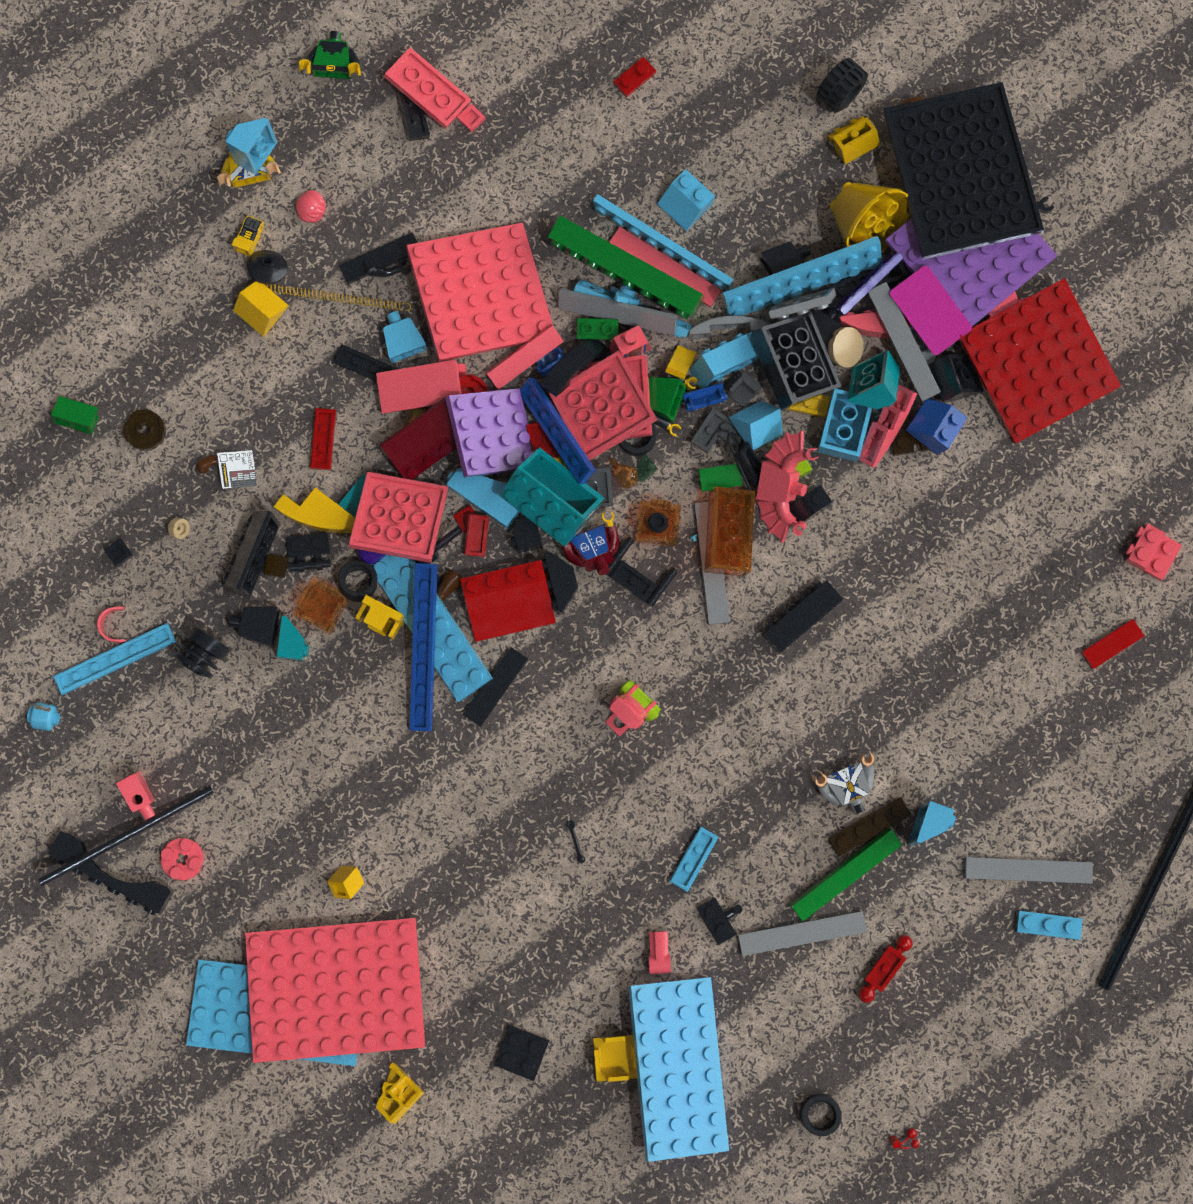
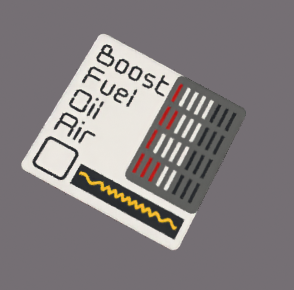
[217,450,257,489]

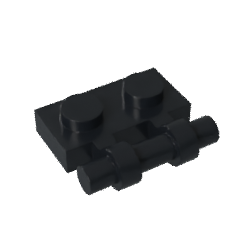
[286,533,331,573]

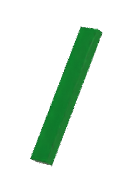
[790,828,902,922]

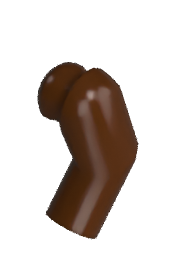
[197,454,219,473]

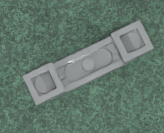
[689,316,770,339]

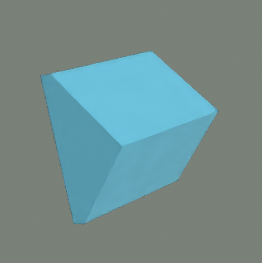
[729,401,783,451]

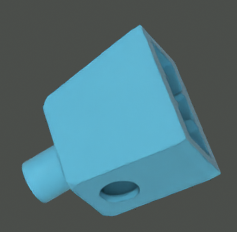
[383,311,427,364]

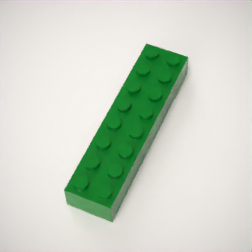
[548,215,705,320]

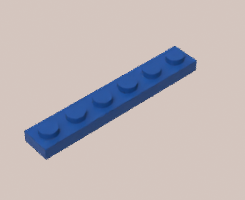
[520,378,596,484]

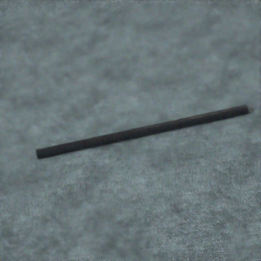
[38,786,214,886]

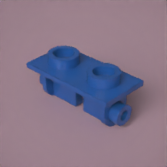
[683,382,727,412]

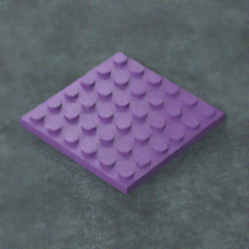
[885,218,1058,327]

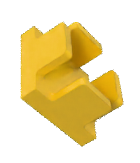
[355,595,405,640]
[593,1035,637,1082]

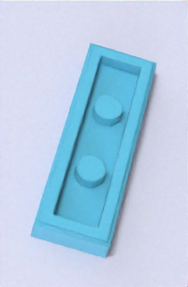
[669,826,718,892]

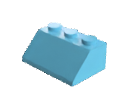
[225,118,277,175]
[908,801,956,846]

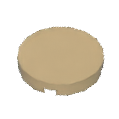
[828,327,863,368]

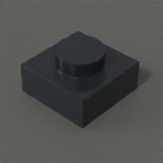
[104,538,134,567]

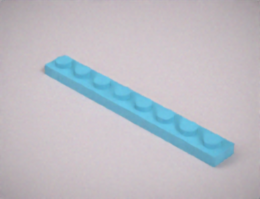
[593,194,734,291]

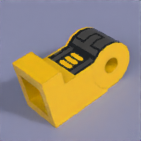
[232,215,264,257]

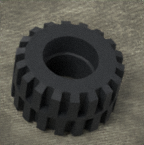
[816,57,868,113]

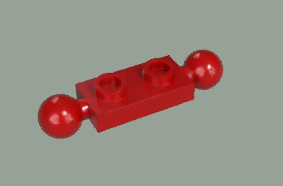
[858,935,913,1003]

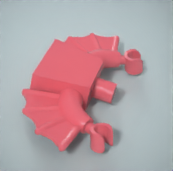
[756,430,819,543]

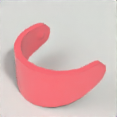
[97,607,126,643]

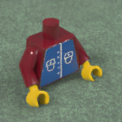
[555,511,619,575]

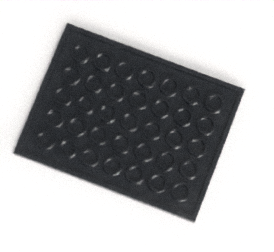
[883,82,1044,260]

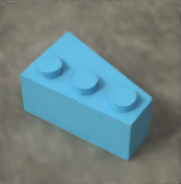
[689,332,759,389]

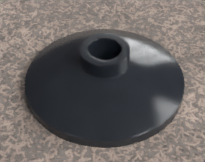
[247,250,288,284]

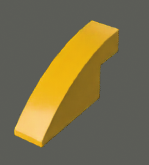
[274,487,355,533]

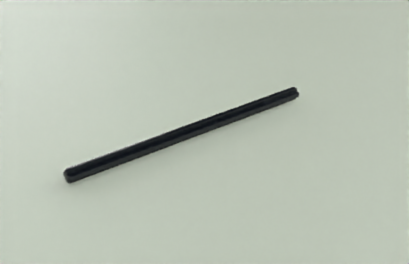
[1099,792,1193,991]

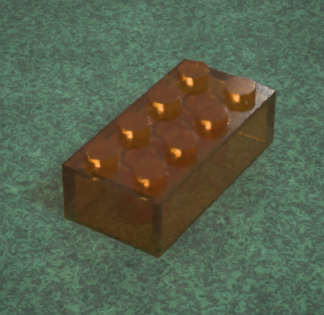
[704,487,755,577]

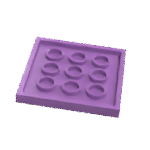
[445,388,533,478]

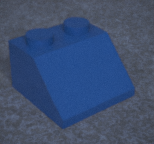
[906,399,967,455]

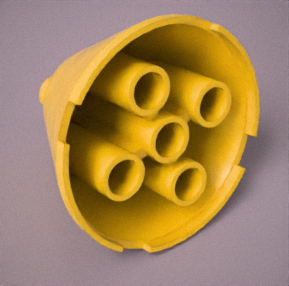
[830,182,909,253]

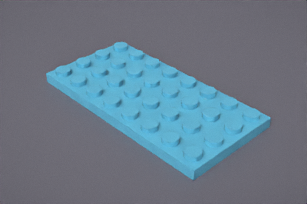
[186,959,358,1066]
[628,977,729,1162]

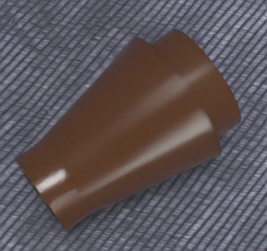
[437,569,463,601]

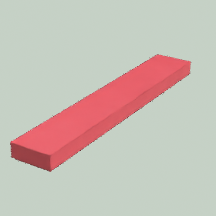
[610,227,722,308]

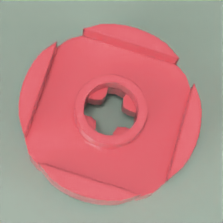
[161,838,204,880]

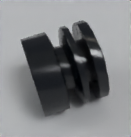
[174,626,230,679]

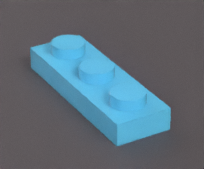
[1016,911,1082,940]

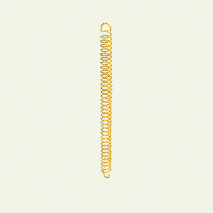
[267,284,411,311]

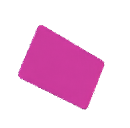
[890,266,972,355]

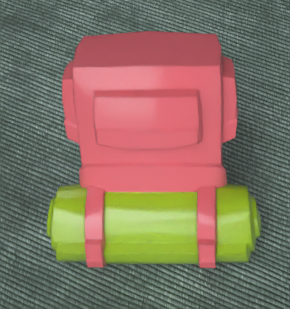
[606,680,661,736]

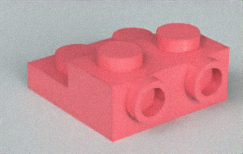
[1125,523,1182,581]

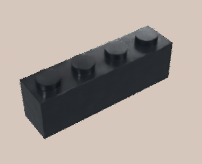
[763,581,843,654]

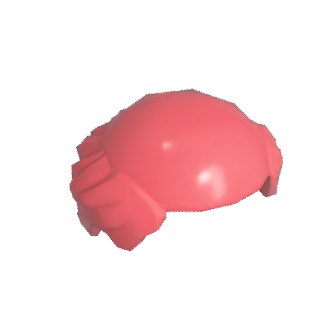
[295,190,326,223]

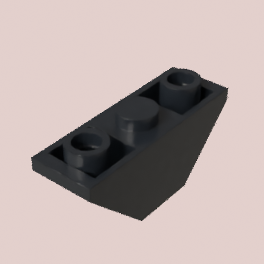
[541,552,578,615]

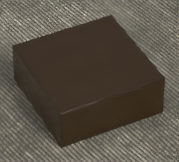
[264,554,289,579]

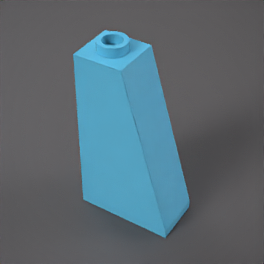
[446,468,520,530]

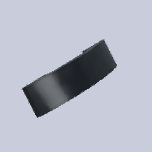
[541,339,610,397]

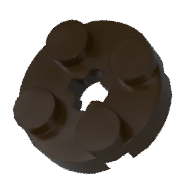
[123,409,166,451]

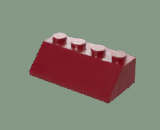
[380,396,457,480]

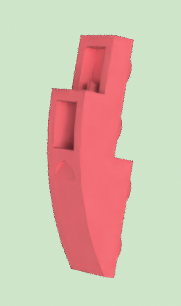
[838,310,911,338]

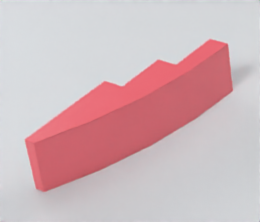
[858,385,917,468]

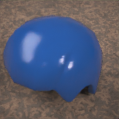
[536,347,565,377]

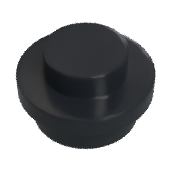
[647,513,668,533]

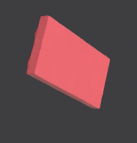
[376,360,462,414]

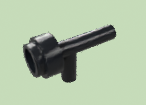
[426,526,463,563]

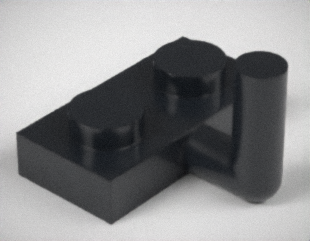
[697,898,742,945]

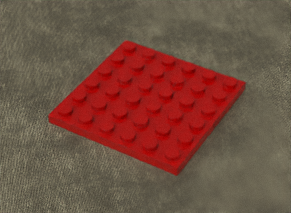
[959,278,1121,444]

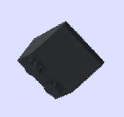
[929,354,984,402]

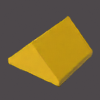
[233,281,289,337]

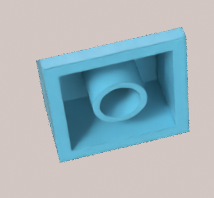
[657,169,715,231]

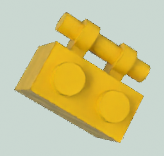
[827,116,880,165]

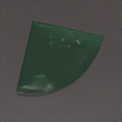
[638,454,658,483]

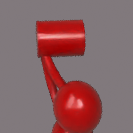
[889,1128,919,1149]

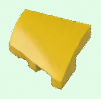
[376,1062,425,1124]

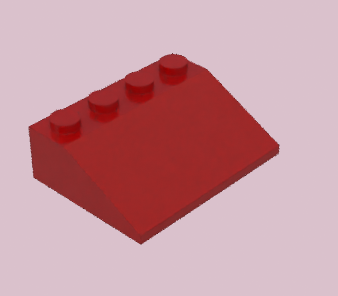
[460,560,556,642]

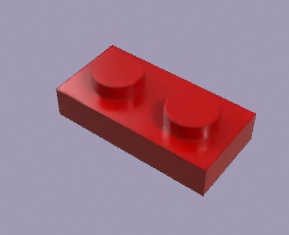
[613,57,656,98]

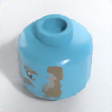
[27,702,60,731]

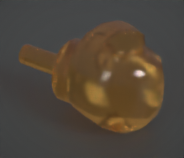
[609,458,639,489]

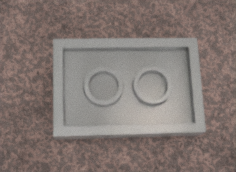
[769,288,836,320]

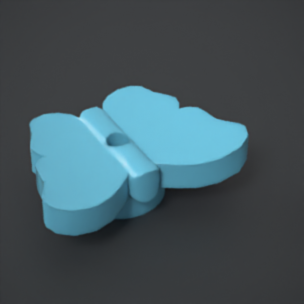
[609,285,640,305]

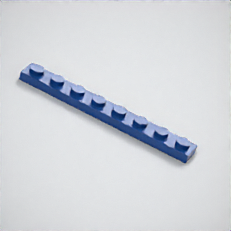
[410,563,438,732]

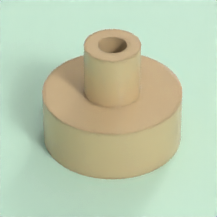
[168,518,190,539]

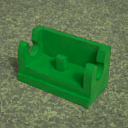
[51,396,99,435]
[697,464,743,492]

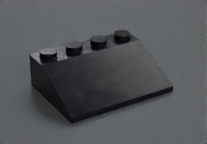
[750,311,842,411]
[223,511,281,599]

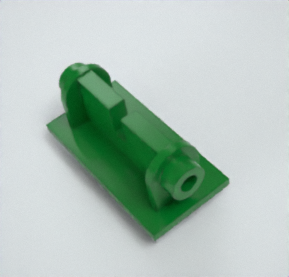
[577,318,619,340]

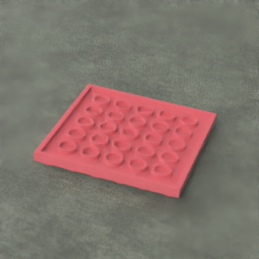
[406,223,553,362]

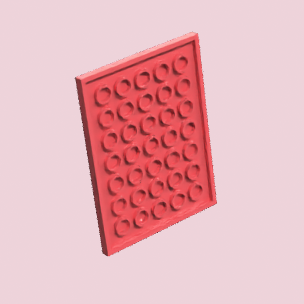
[245,918,426,1063]

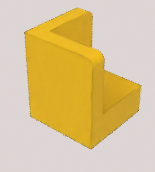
[327,866,364,899]

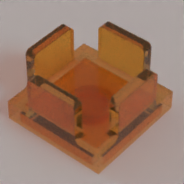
[635,499,681,547]
[294,579,349,634]

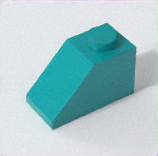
[277,616,309,662]

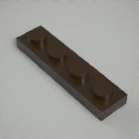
[828,797,911,857]

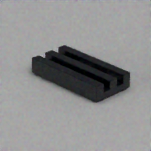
[734,442,762,487]

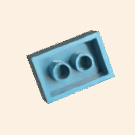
[817,388,872,462]

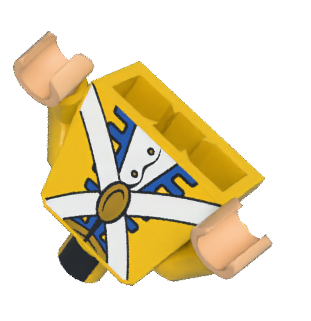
[217,151,281,188]

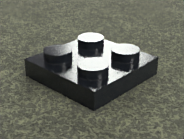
[494,1025,550,1081]

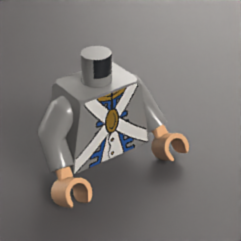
[812,751,874,815]

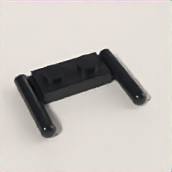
[605,537,677,607]

